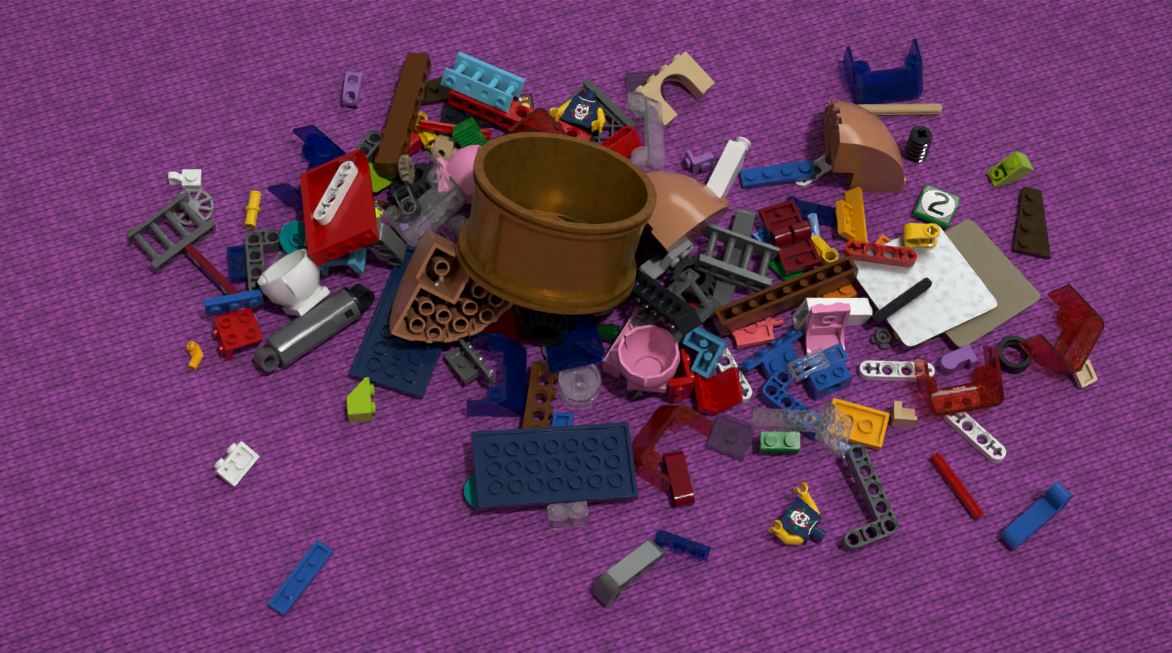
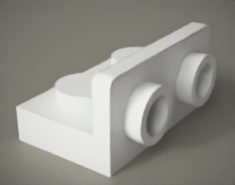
[213,441,260,487]

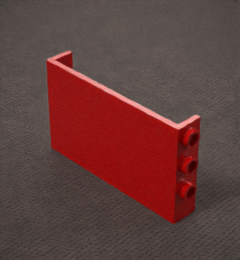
[300,148,379,267]

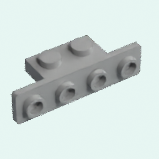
[639,240,694,280]

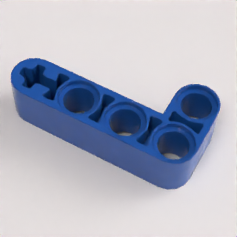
[761,369,826,441]
[999,481,1073,551]

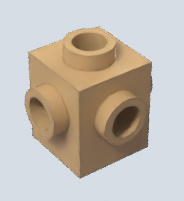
[430,135,458,161]

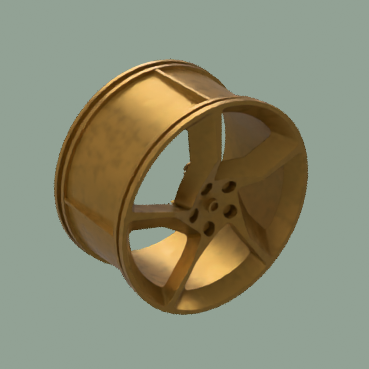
[456,132,657,315]

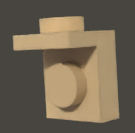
[1065,357,1098,388]

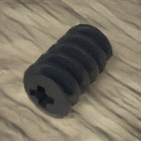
[905,125,933,163]

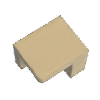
[891,401,917,428]

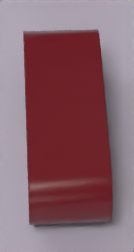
[662,451,695,508]

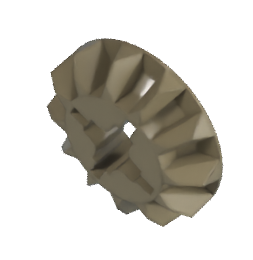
[398,155,415,184]

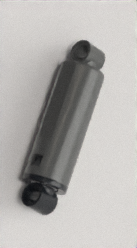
[253,284,375,371]

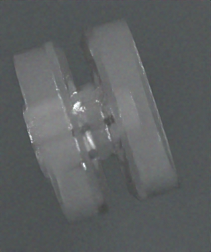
[558,360,601,410]

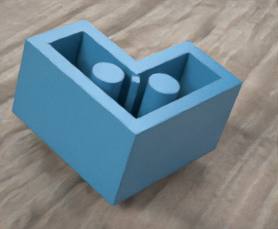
[683,327,729,378]

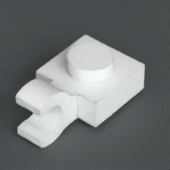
[168,169,202,189]

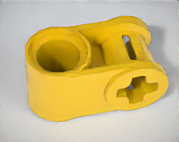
[902,223,940,248]

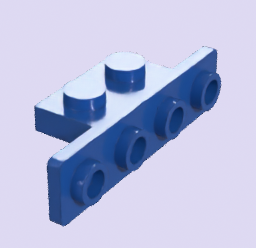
[737,328,805,378]

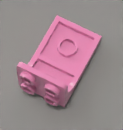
[804,302,851,365]

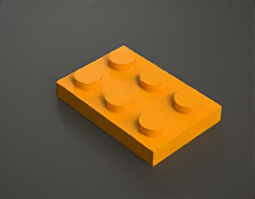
[823,398,890,451]

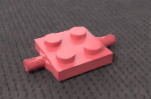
[723,316,784,349]

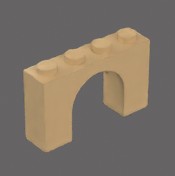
[631,51,715,132]

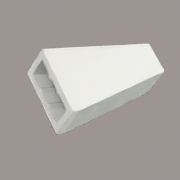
[706,140,746,198]
[791,298,872,331]

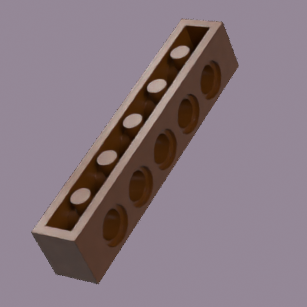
[522,361,559,429]

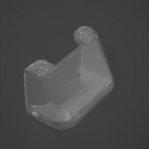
[625,92,665,172]

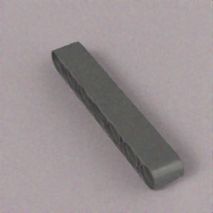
[707,208,757,320]

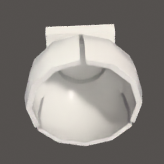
[257,249,330,316]

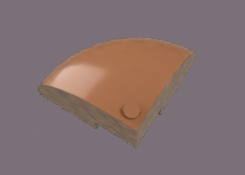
[823,99,906,193]
[644,171,730,253]
[390,229,514,343]

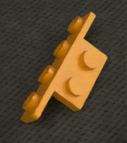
[835,186,869,254]

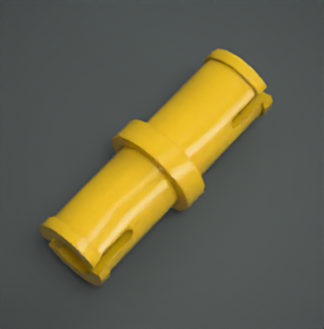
[244,190,262,229]

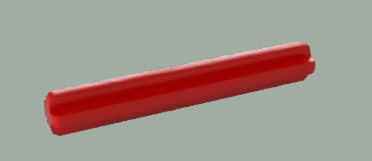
[419,120,492,140]
[931,452,984,520]

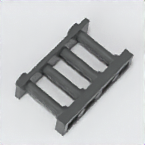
[126,191,216,275]
[694,223,780,292]
[633,268,722,345]

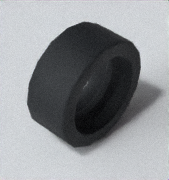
[994,336,1033,374]

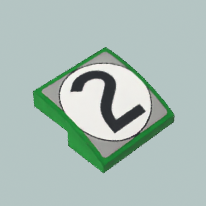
[913,184,961,228]

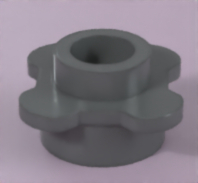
[871,328,894,349]

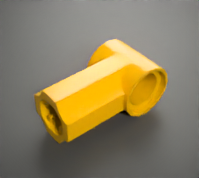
[414,112,437,149]
[811,235,839,266]

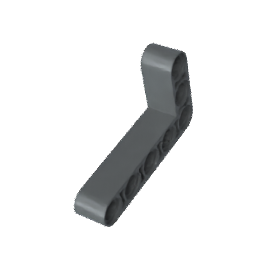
[303,222,407,266]
[841,443,899,552]

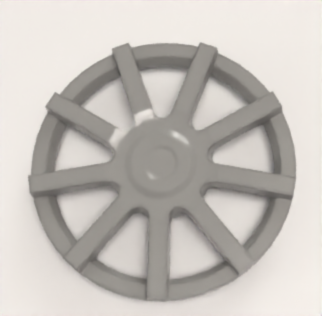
[172,188,214,226]

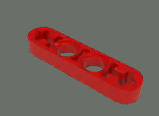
[843,241,917,268]

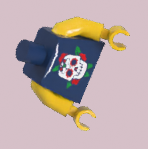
[548,90,606,136]
[768,482,827,545]

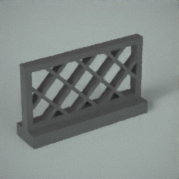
[557,78,638,145]

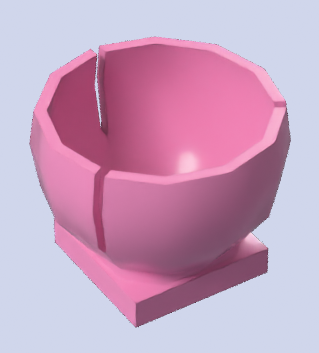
[435,145,482,206]
[616,325,681,393]

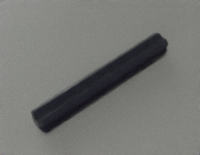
[873,277,932,323]

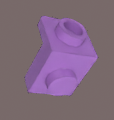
[684,150,714,174]

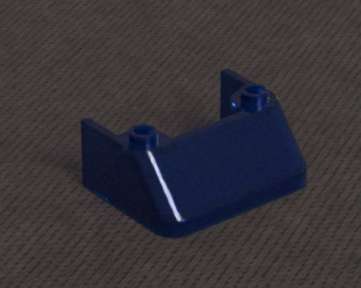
[842,38,923,105]
[267,124,346,210]
[546,313,605,373]
[467,333,527,417]

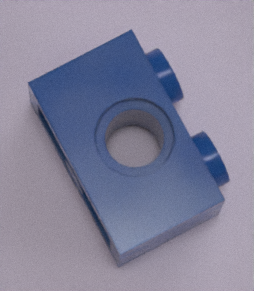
[806,361,852,401]

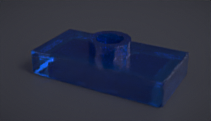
[227,245,248,283]

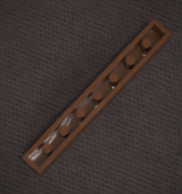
[374,53,432,176]
[712,255,859,336]

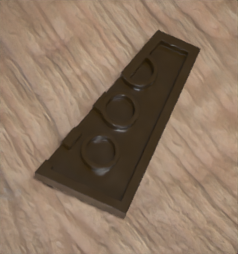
[1012,186,1051,260]

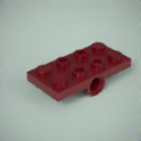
[758,199,822,275]

